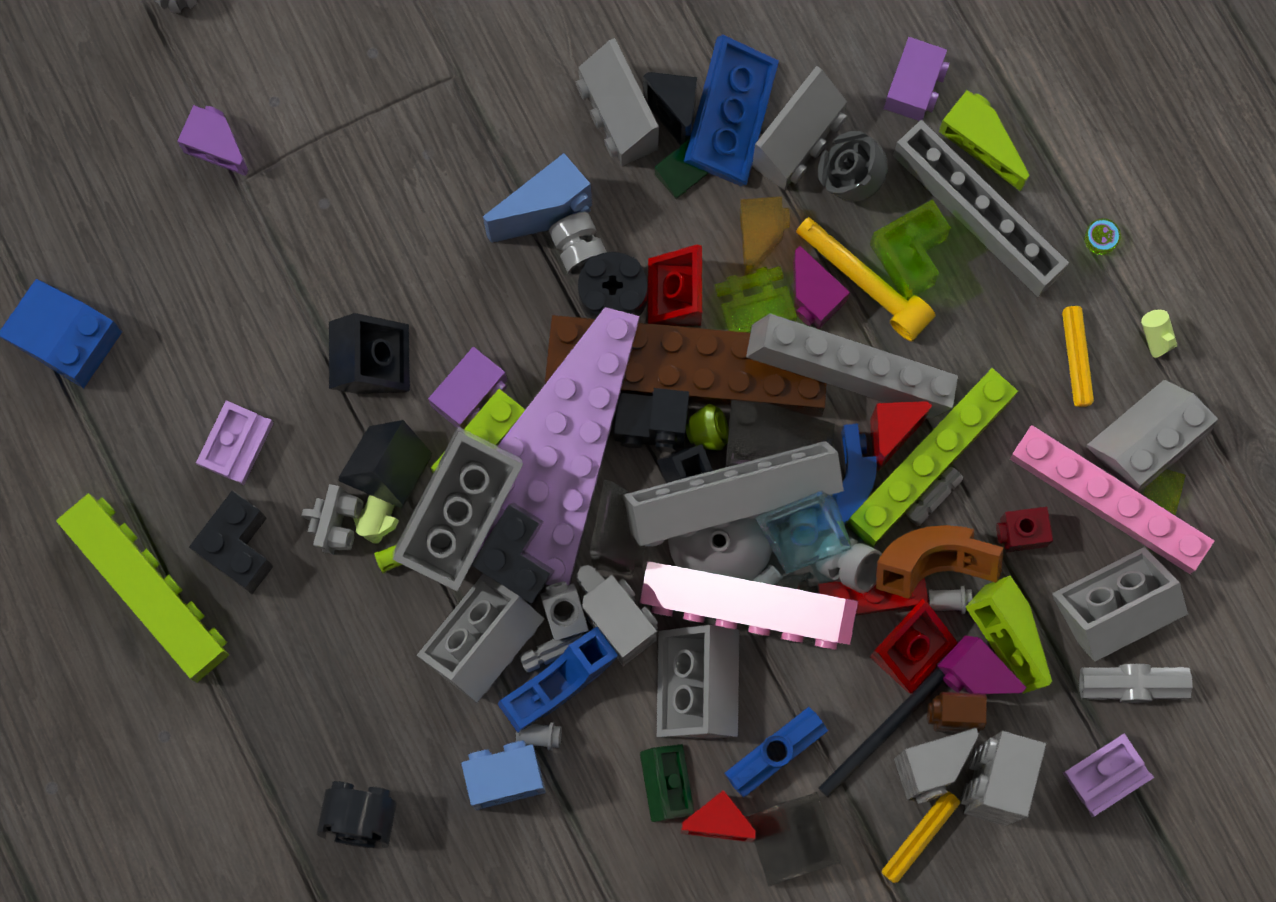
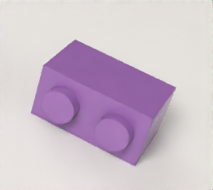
[884,37,950,121]
[428,347,507,429]

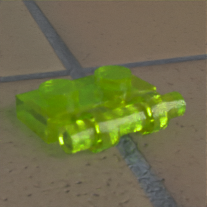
[714,266,797,333]

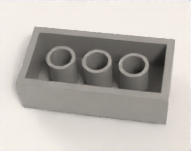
[393,427,523,591]
[960,731,1046,826]

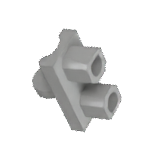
[301,484,363,554]

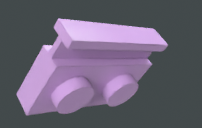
[196,401,273,485]
[1063,733,1154,817]

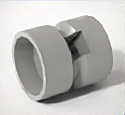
[549,212,606,276]
[816,532,882,593]

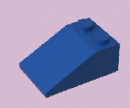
[0,279,122,389]

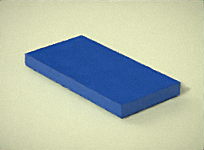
[684,35,779,187]

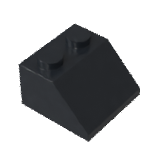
[329,313,410,394]

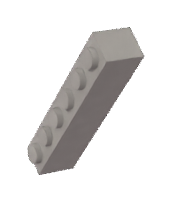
[893,120,1069,297]
[746,314,958,418]
[624,441,844,547]

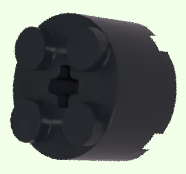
[578,252,647,319]
[317,781,397,848]

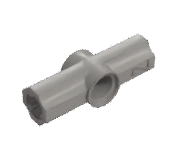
[1079,664,1193,703]

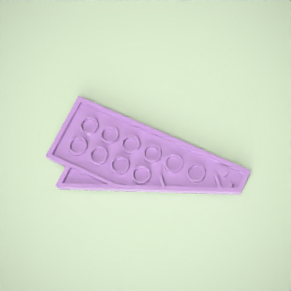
[473,307,640,585]

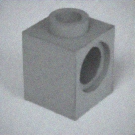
[540,582,589,641]

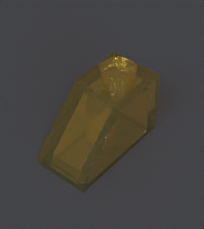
[739,197,790,275]

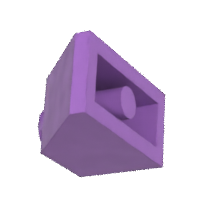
[177,105,248,176]

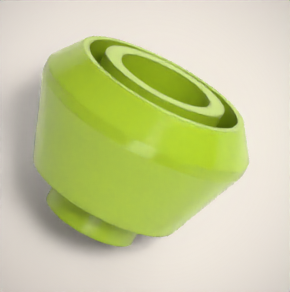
[686,404,729,451]

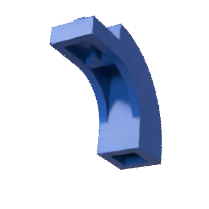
[795,423,877,540]
[498,627,618,733]

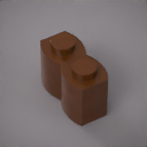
[927,692,987,734]

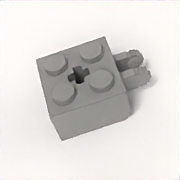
[576,564,658,667]

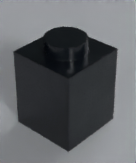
[657,444,713,483]

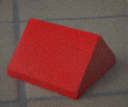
[648,244,702,326]
[870,401,932,472]
[870,599,958,694]
[681,790,756,843]

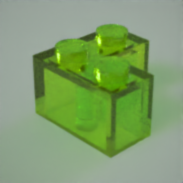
[870,199,951,300]

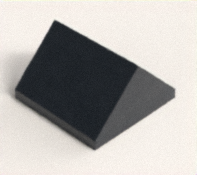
[643,72,697,146]
[338,420,432,508]

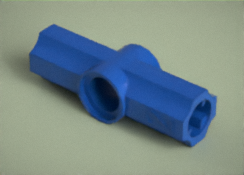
[724,707,828,798]

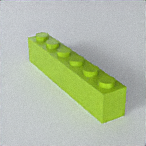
[847,368,1018,548]
[56,493,229,683]

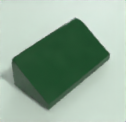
[655,139,709,199]
[640,744,695,822]

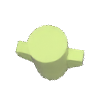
[1141,310,1178,358]
[353,495,399,544]

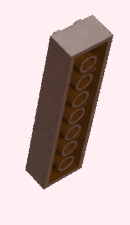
[545,315,827,417]

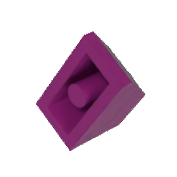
[793,246,850,329]
[937,635,1026,694]

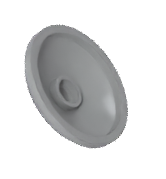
[668,512,774,581]

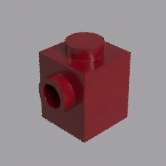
[996,507,1053,553]

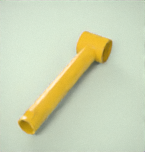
[796,217,936,342]

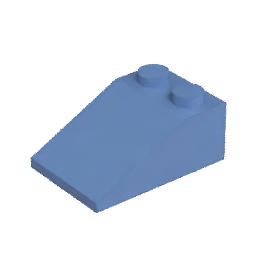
[483,153,592,243]

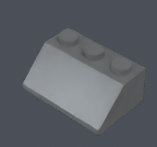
[576,38,659,166]
[752,66,847,190]
[1086,380,1218,493]
[1052,547,1188,662]
[417,573,544,702]
[656,625,739,739]
[894,728,979,804]

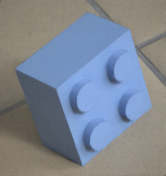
[461,741,546,810]

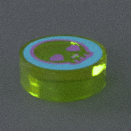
[1084,218,1121,255]

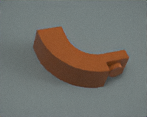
[876,525,1004,598]

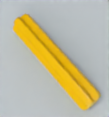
[1062,306,1094,407]
[882,791,960,883]

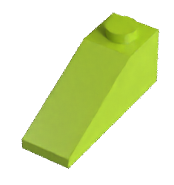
[939,90,1030,191]
[965,575,1052,694]

